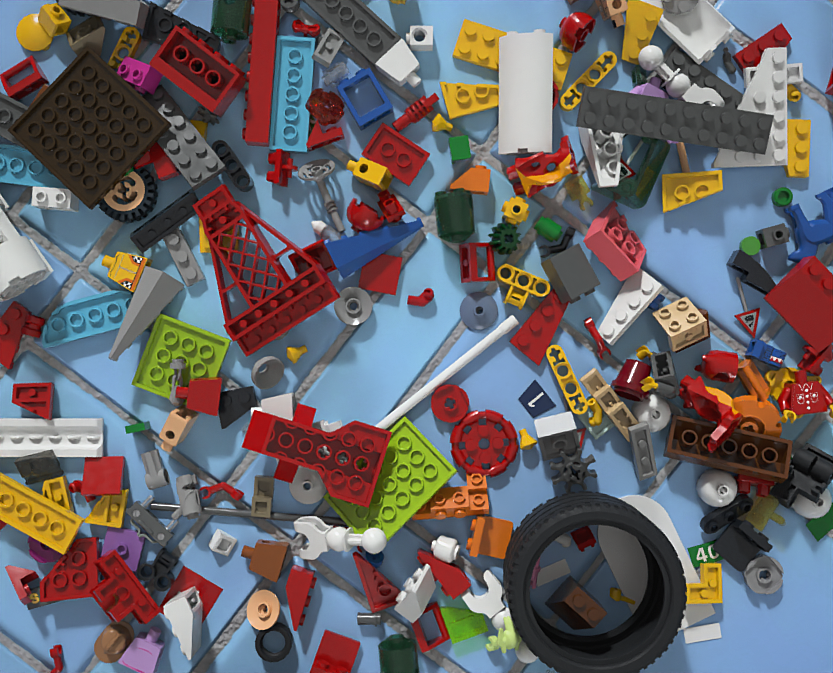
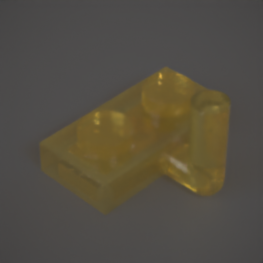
[745,494,786,532]

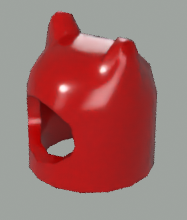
[694,350,739,384]

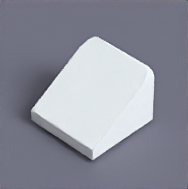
[208,529,237,557]

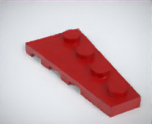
[509,288,569,366]

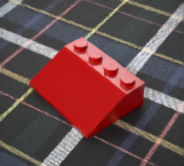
[763,256,833,353]

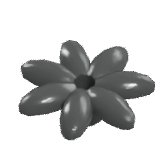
[197,106,219,125]

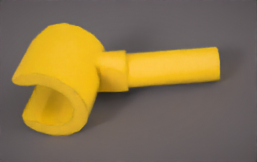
[610,588,635,605]

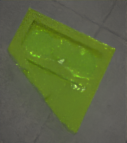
[440,606,489,644]

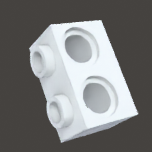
[31,186,79,212]

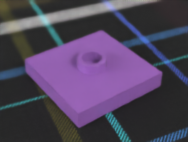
[101,526,147,572]

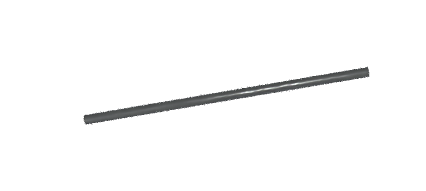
[151,502,348,526]

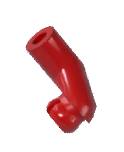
[407,288,434,307]
[69,480,96,503]

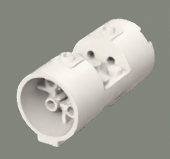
[0,194,54,302]

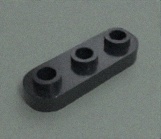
[700,494,753,534]

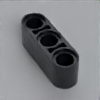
[211,140,254,192]

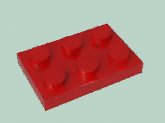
[361,122,430,187]

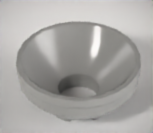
[251,356,284,389]

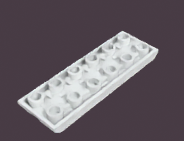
[0,418,104,457]

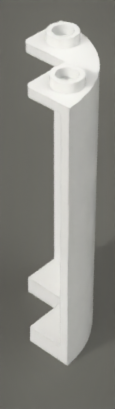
[641,0,735,65]
[498,29,553,156]

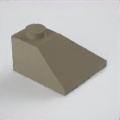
[66,15,105,56]

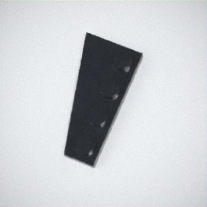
[142,1,222,54]

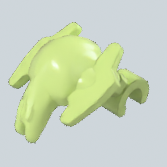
[485,616,522,653]

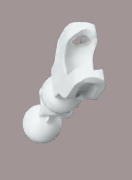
[638,45,725,107]
[293,516,387,560]
[461,570,538,663]

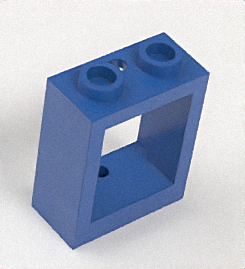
[337,67,394,131]

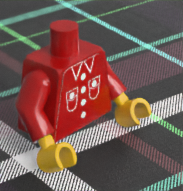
[777,370,833,423]

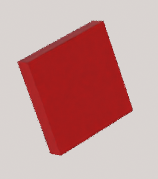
[358,254,403,296]
[81,456,125,496]

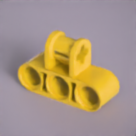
[496,264,550,310]

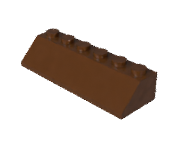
[663,415,793,483]

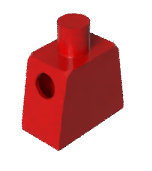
[175,377,222,416]

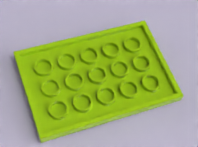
[323,416,458,542]

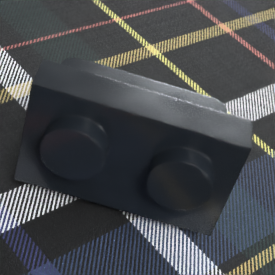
[712,519,773,572]

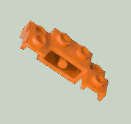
[412,474,489,520]

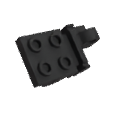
[769,443,833,509]

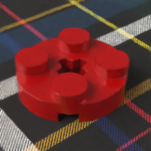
[431,384,469,423]

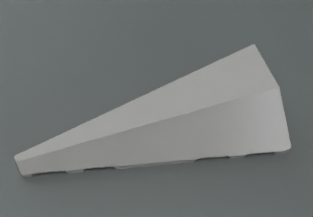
[109,266,185,362]

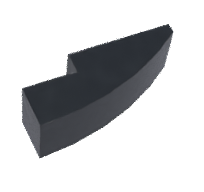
[726,250,776,295]

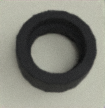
[255,622,293,662]

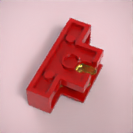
[89,549,162,624]

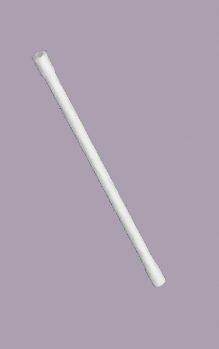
[337,315,519,464]

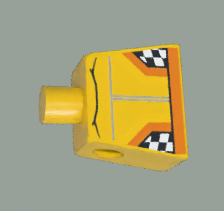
[346,157,394,192]
[102,252,153,292]

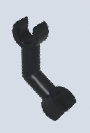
[539,226,576,258]

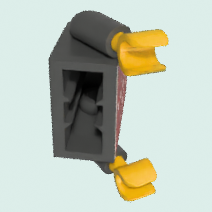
[636,345,680,399]

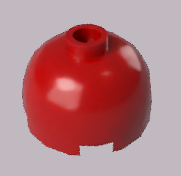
[559,12,596,53]
[346,198,386,233]

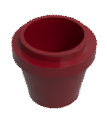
[611,359,651,402]

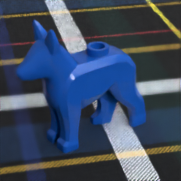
[783,187,833,263]

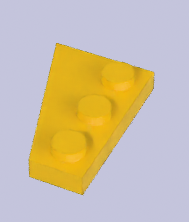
[622,0,664,66]
[439,82,499,120]
[783,119,811,178]

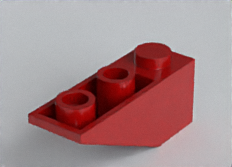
[417,548,471,600]
[286,564,317,631]

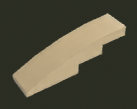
[579,368,639,442]

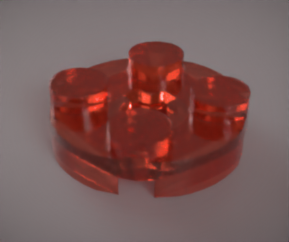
[305,88,344,126]

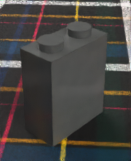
[540,243,600,304]

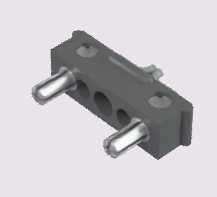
[126,495,179,547]

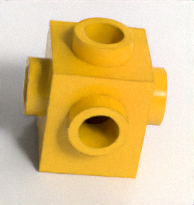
[501,196,530,226]

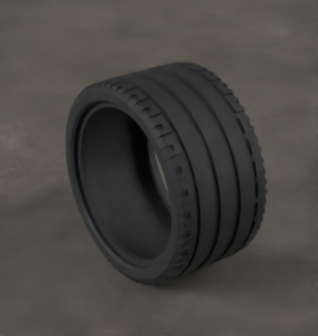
[503,491,687,673]

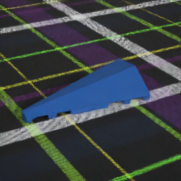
[323,217,424,279]

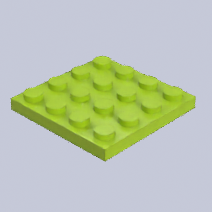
[131,313,232,405]

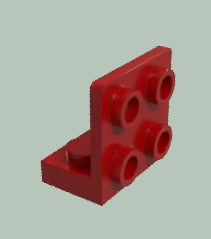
[310,630,361,673]

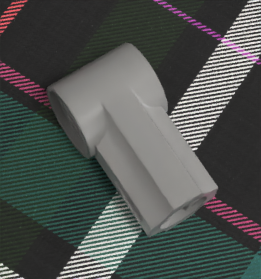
[141,449,170,490]

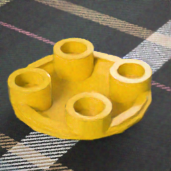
[16,14,53,51]

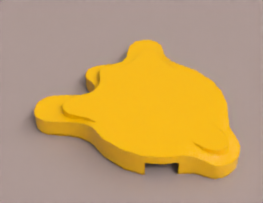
[764,367,822,419]

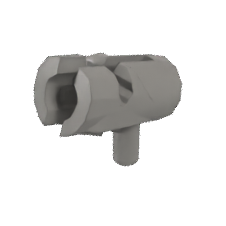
[171,474,202,520]

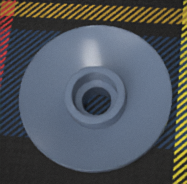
[460,292,498,330]

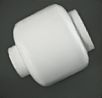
[431,535,461,563]

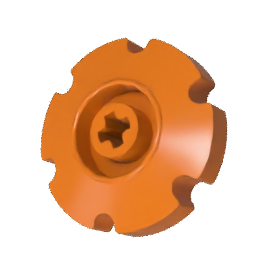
[716,395,782,438]

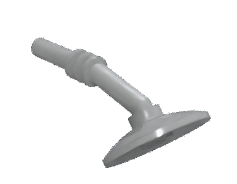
[298,159,345,233]

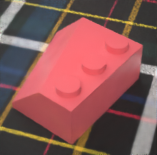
[583,200,647,282]

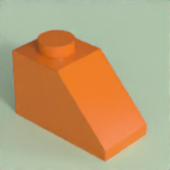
[449,165,491,195]

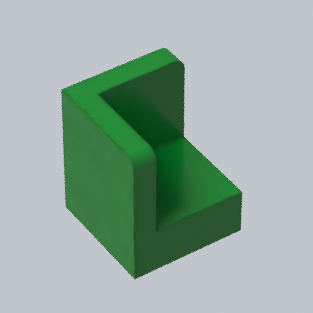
[448,135,471,164]

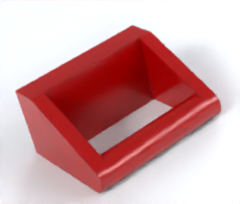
[0,55,49,101]
[459,243,496,283]
[411,601,451,653]

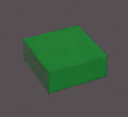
[125,421,151,434]

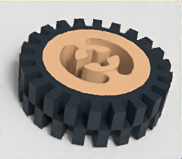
[98,166,158,223]

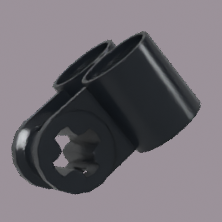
[137,547,180,592]

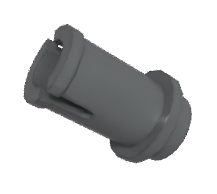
[357,612,381,627]

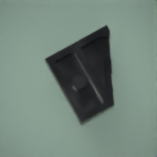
[218,386,257,429]

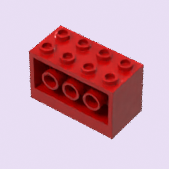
[149,25,247,117]

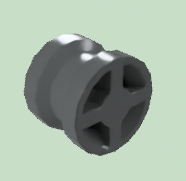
[279,0,300,14]

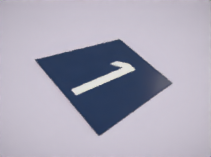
[518,380,556,418]

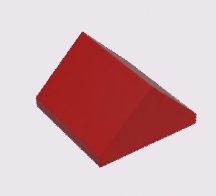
[288,239,337,275]

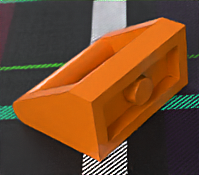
[737,358,771,401]

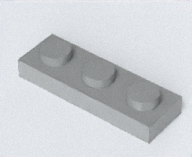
[163,227,205,287]
[627,422,658,481]

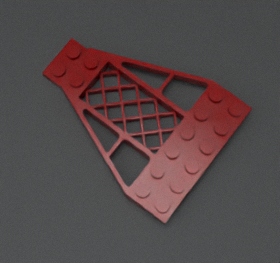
[192,184,340,357]

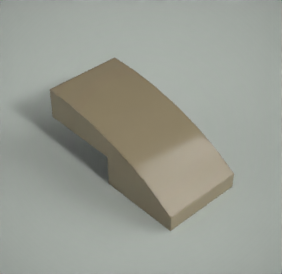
[251,475,275,518]

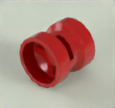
[20,314,46,338]

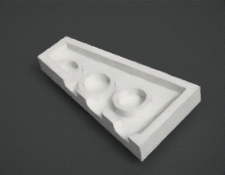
[598,268,664,346]

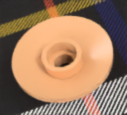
[247,590,280,630]

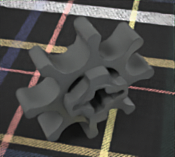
[549,446,597,493]

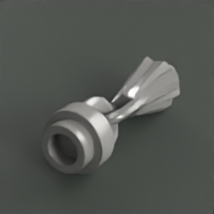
[169,359,186,406]

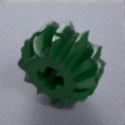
[488,223,521,255]

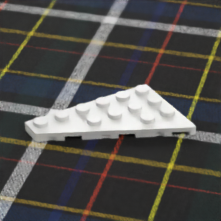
[711,47,788,168]

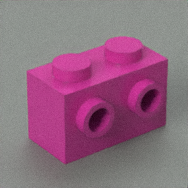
[117,56,163,95]

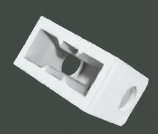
[375,38,422,88]
[251,392,295,421]

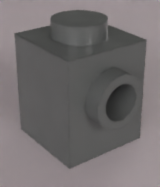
[755,223,790,250]

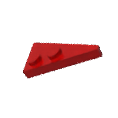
[353,552,401,613]

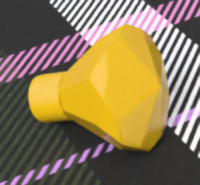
[432,114,453,132]
[286,345,308,364]
[519,429,537,450]

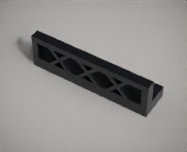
[130,188,199,253]

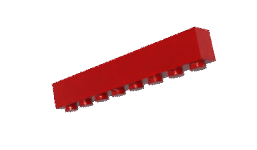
[242,0,281,147]

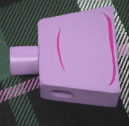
[118,626,165,673]

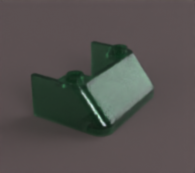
[589,136,670,209]

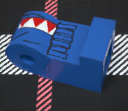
[745,339,787,368]

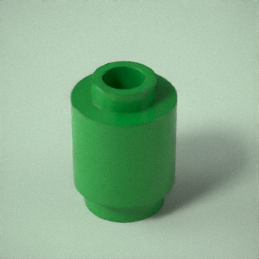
[534,216,563,243]

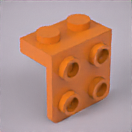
[466,515,513,559]

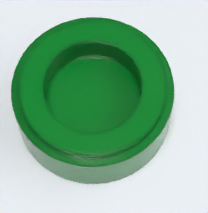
[771,187,793,207]

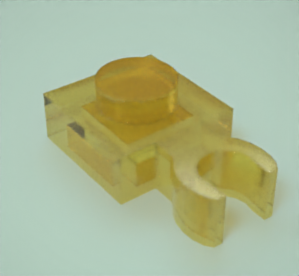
[564,175,593,211]

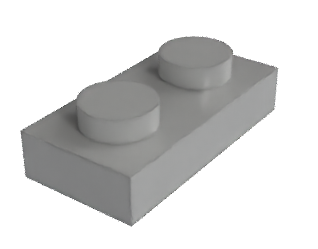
[312,28,345,68]

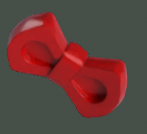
[292,19,321,37]

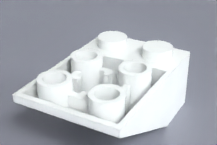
[163,586,203,660]

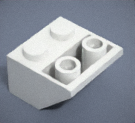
[394,564,436,623]

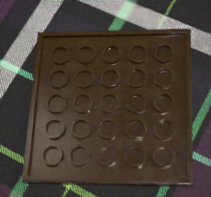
[7,46,172,210]

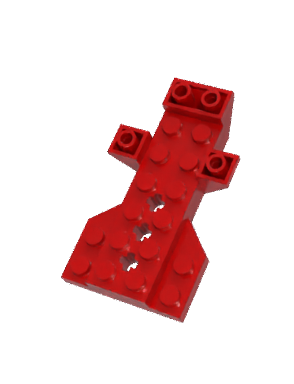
[242,403,392,508]

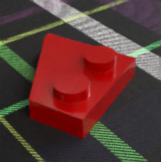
[12,382,55,420]

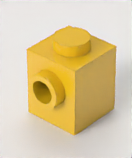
[37,3,72,37]

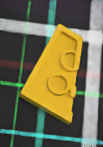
[662,170,723,213]

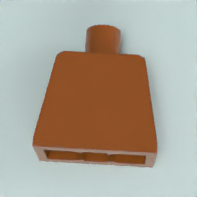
[241,539,290,583]

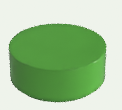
[739,236,761,256]

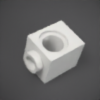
[406,26,433,51]

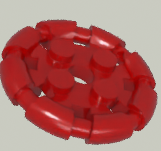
[450,409,519,478]

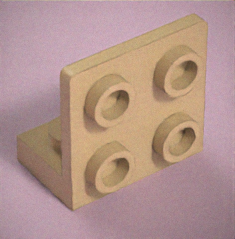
[652,297,708,352]

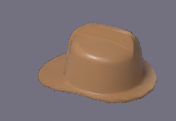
[94,621,134,663]

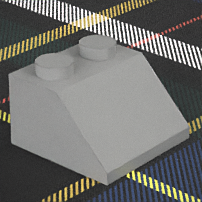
[534,411,580,461]

